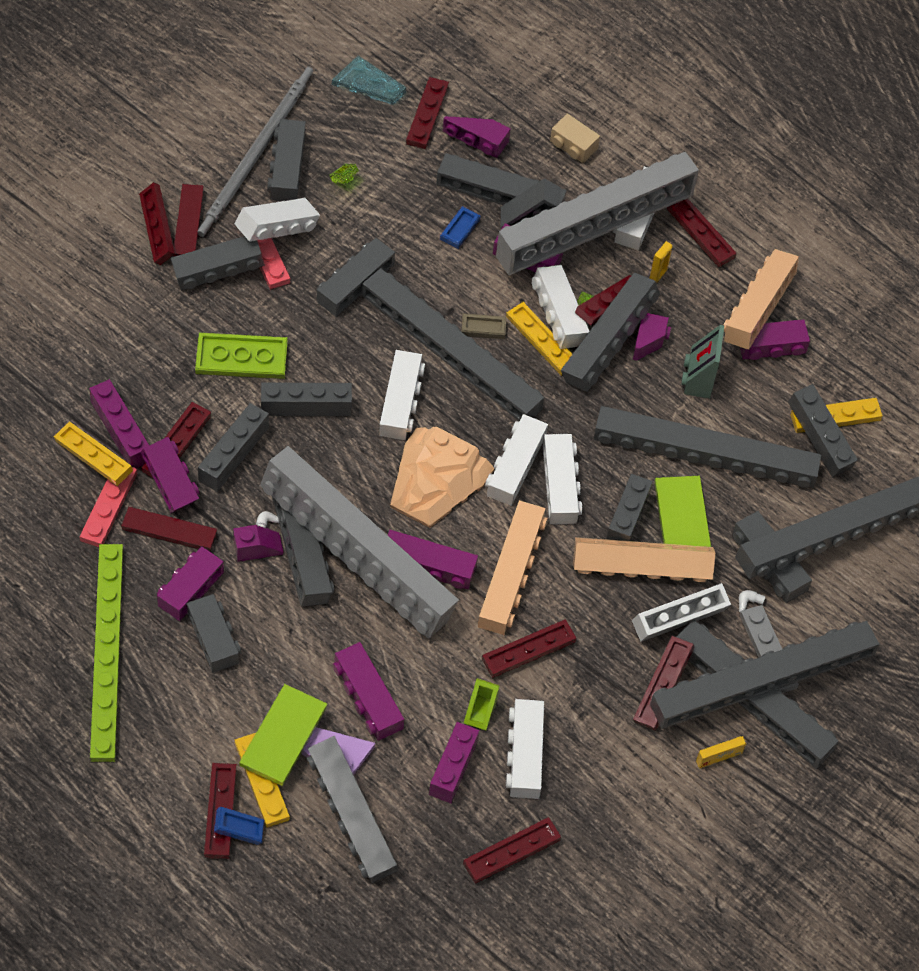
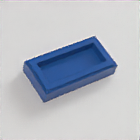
[440,206,481,249]
[214,806,264,845]

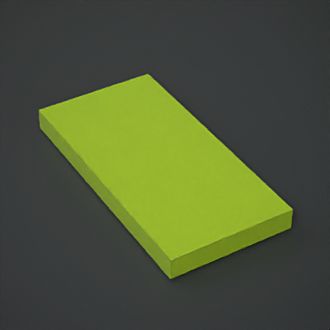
[195,333,287,379]
[654,476,711,547]
[239,684,327,786]

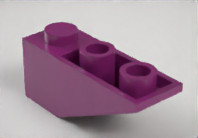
[443,116,511,158]

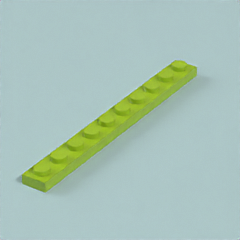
[90,544,123,762]

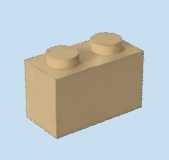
[550,113,600,163]

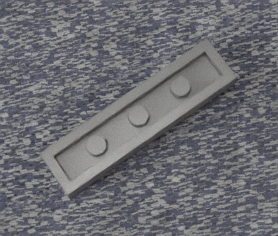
[739,605,799,693]

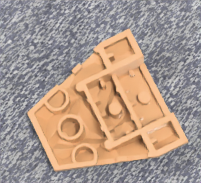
[390,427,494,528]

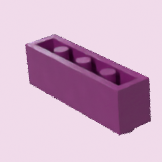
[89,379,149,469]
[388,530,478,590]
[332,642,404,741]

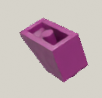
[633,313,671,361]
[233,525,283,562]

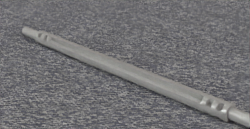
[198,67,314,237]

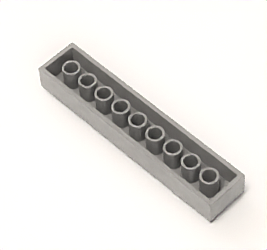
[496,152,699,275]
[260,446,459,639]

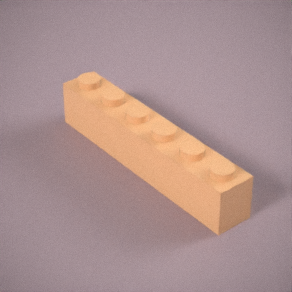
[724,249,799,350]
[478,500,548,635]
[573,537,715,582]

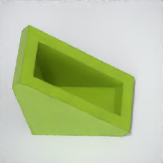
[464,678,500,730]

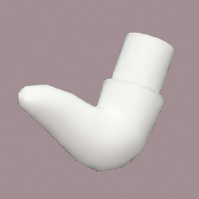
[256,511,279,528]
[739,590,765,612]

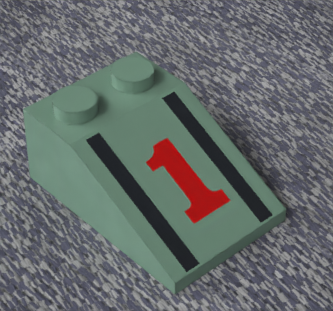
[681,325,724,399]

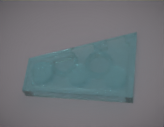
[332,56,406,105]

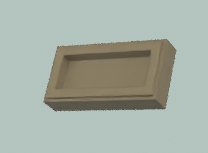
[461,313,506,339]

